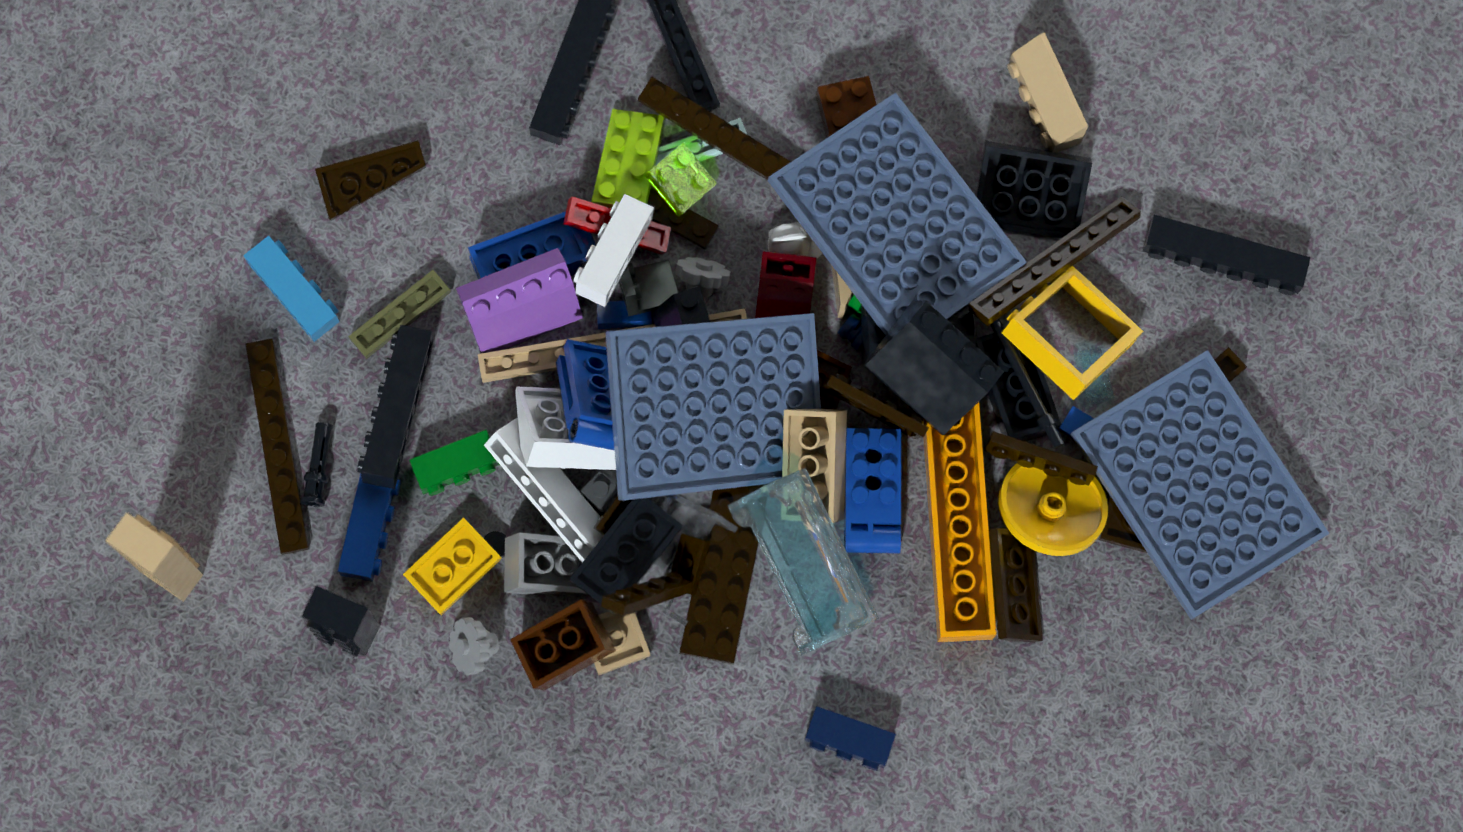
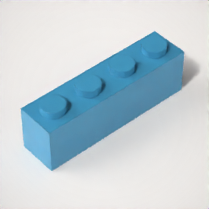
[243,236,339,342]

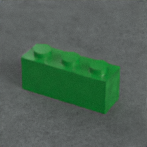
[410,429,500,496]

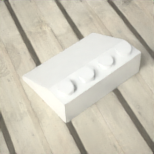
[515,387,616,470]

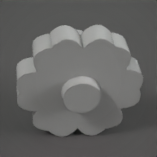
[675,257,731,302]
[449,617,499,675]

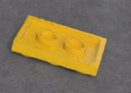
[403,517,502,616]

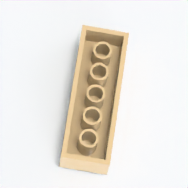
[106,512,203,602]

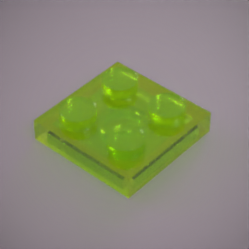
[644,142,717,217]

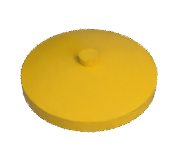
[998,463,1108,556]

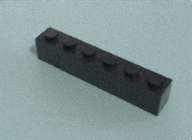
[529,0,618,145]
[1143,215,1311,295]
[357,325,433,489]

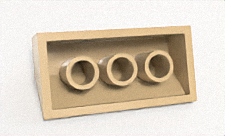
[1008,32,1088,152]
[781,409,847,523]

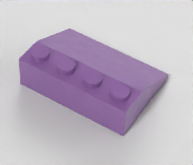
[456,248,583,354]

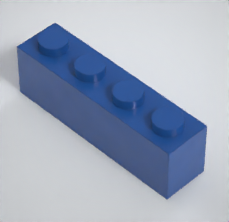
[338,473,401,582]

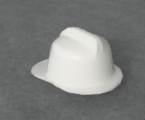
[768,222,822,258]

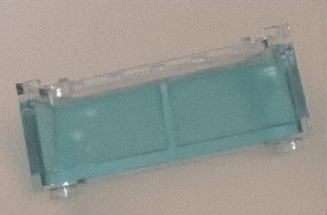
[728,468,879,656]

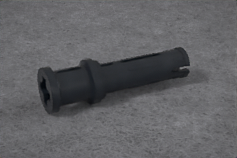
[300,422,333,507]

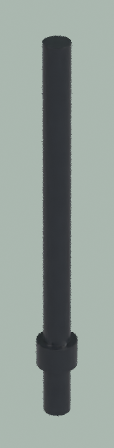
[990,318,1064,449]

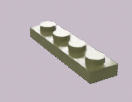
[348,270,451,359]

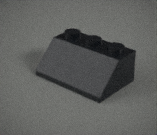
[651,286,711,327]

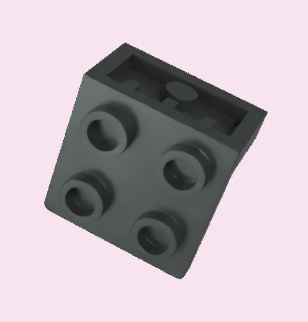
[619,260,678,316]

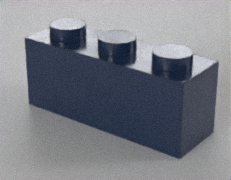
[804,706,896,771]

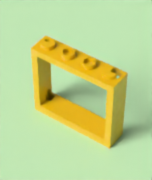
[1002,266,1144,400]

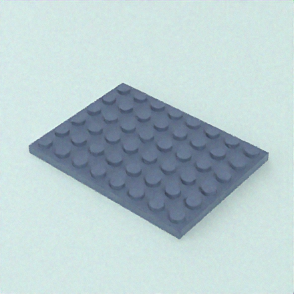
[767,93,1027,336]
[605,313,821,501]
[1070,350,1330,620]

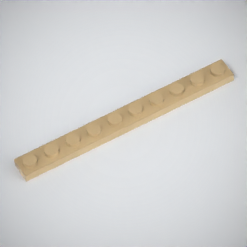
[478,309,747,383]

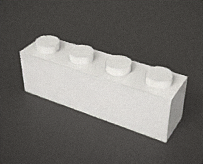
[573,194,654,307]

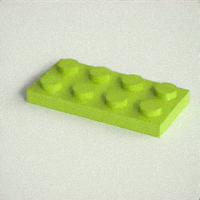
[591,109,665,209]

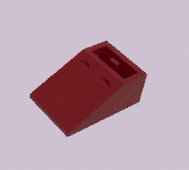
[755,251,817,318]

